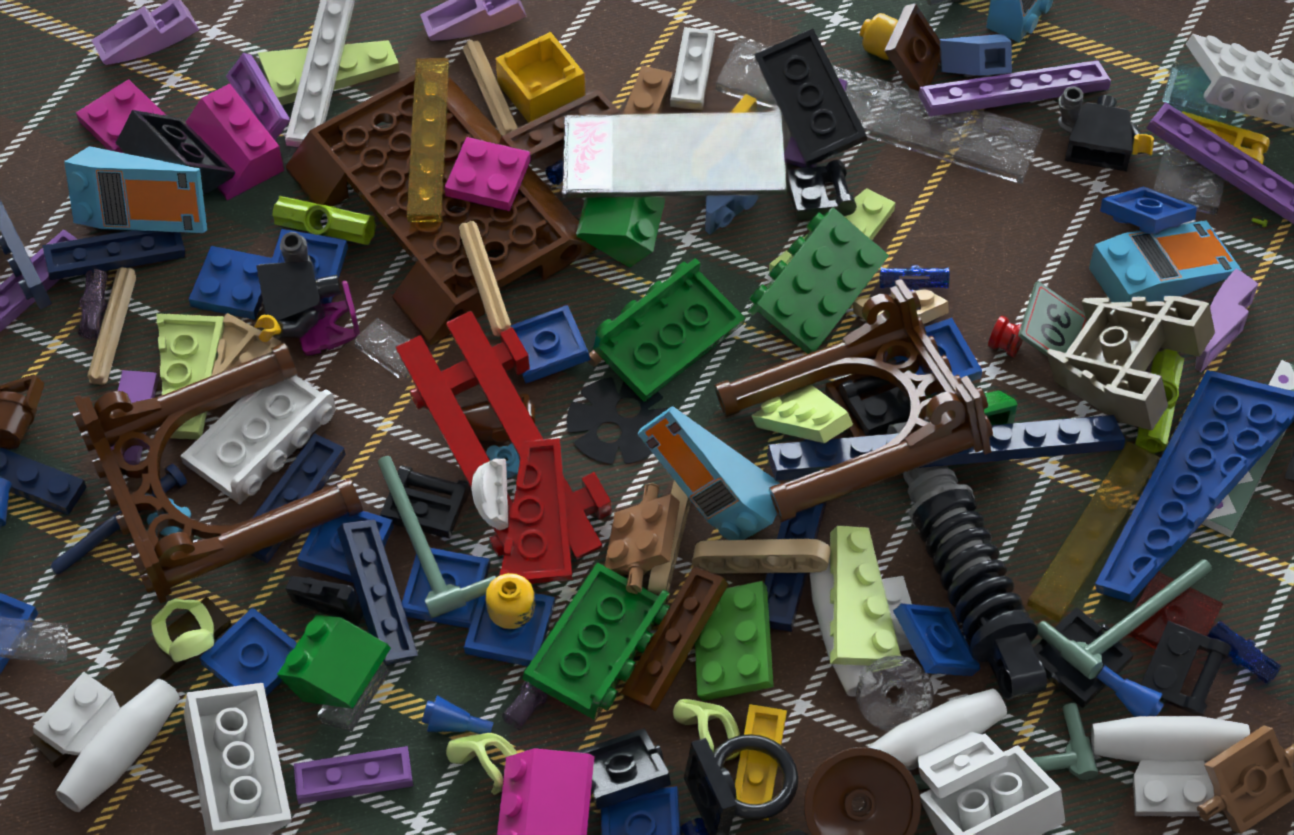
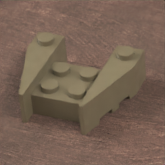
[1047,296,1215,430]

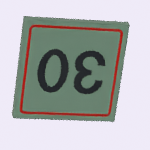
[1018,281,1087,357]

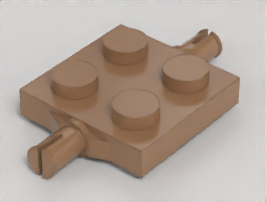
[605,483,680,594]
[1197,726,1294,834]

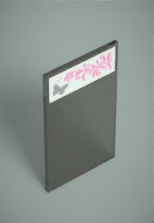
[561,112,787,198]

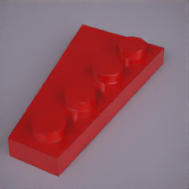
[499,438,573,584]

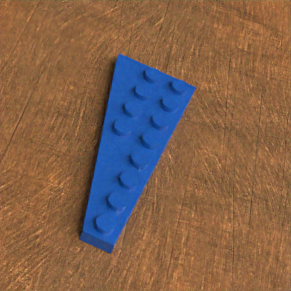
[1095,370,1294,602]

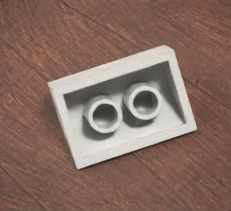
[920,745,1065,835]

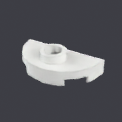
[471,458,509,530]

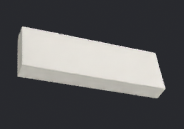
[670,27,715,110]

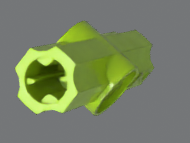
[272,196,376,245]
[1135,349,1184,454]

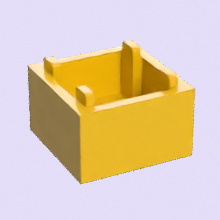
[495,32,585,123]

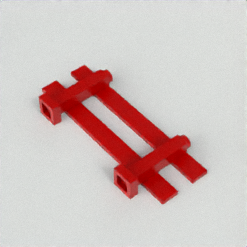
[395,311,612,560]

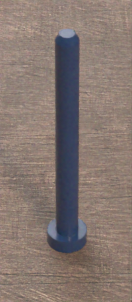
[50,463,187,574]

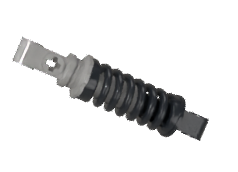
[887,419,1047,700]

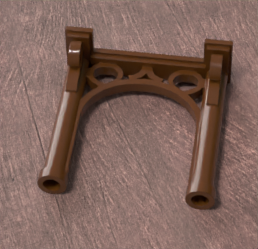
[714,279,993,522]
[72,343,363,604]

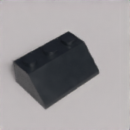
[116,110,235,196]

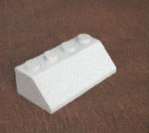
[184,683,292,835]

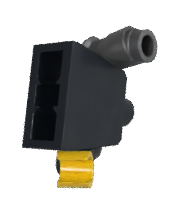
[1058,86,1154,172]
[254,232,342,342]

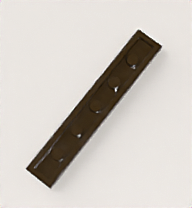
[29,596,232,768]

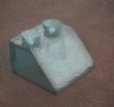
[1162,61,1229,121]

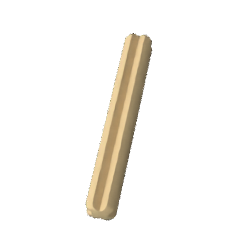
[463,40,518,136]
[459,221,511,337]
[87,267,136,385]

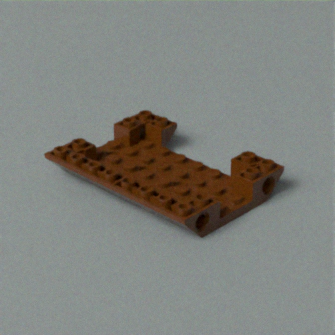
[286,71,597,345]

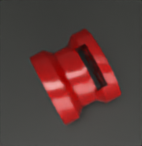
[988,315,1023,358]

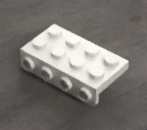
[1186,34,1294,128]
[181,376,336,504]

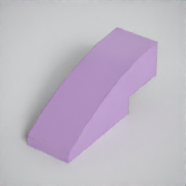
[91,0,199,65]
[420,0,527,41]
[1195,268,1259,372]

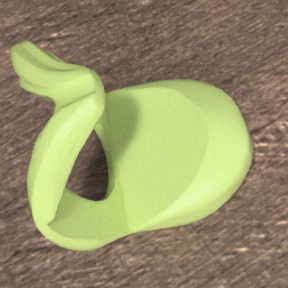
[151,598,214,662]
[673,699,740,761]
[446,733,517,795]

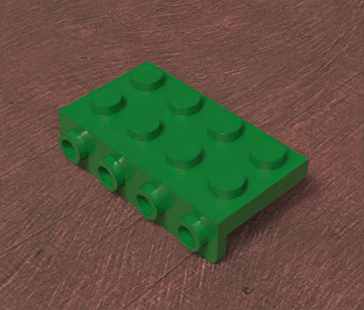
[747,207,889,354]
[593,258,746,402]
[522,562,670,720]

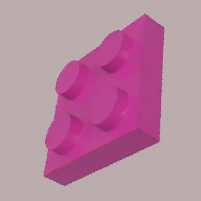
[76,79,167,153]
[445,137,531,211]

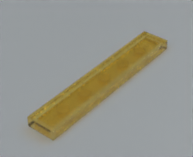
[407,58,449,222]
[1027,442,1160,623]

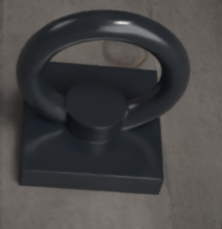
[684,734,798,835]

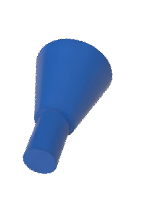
[1096,665,1164,717]
[422,695,493,734]

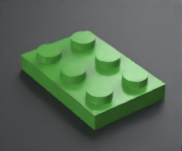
[695,581,774,701]

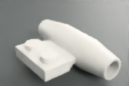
[810,560,913,696]
[33,672,180,812]
[868,688,1007,799]
[1091,716,1250,816]

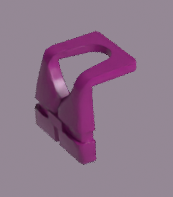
[300,281,360,356]

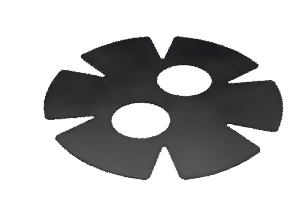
[567,377,669,464]

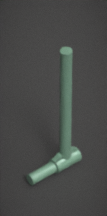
[378,456,496,619]
[1037,559,1212,679]
[912,703,1099,790]

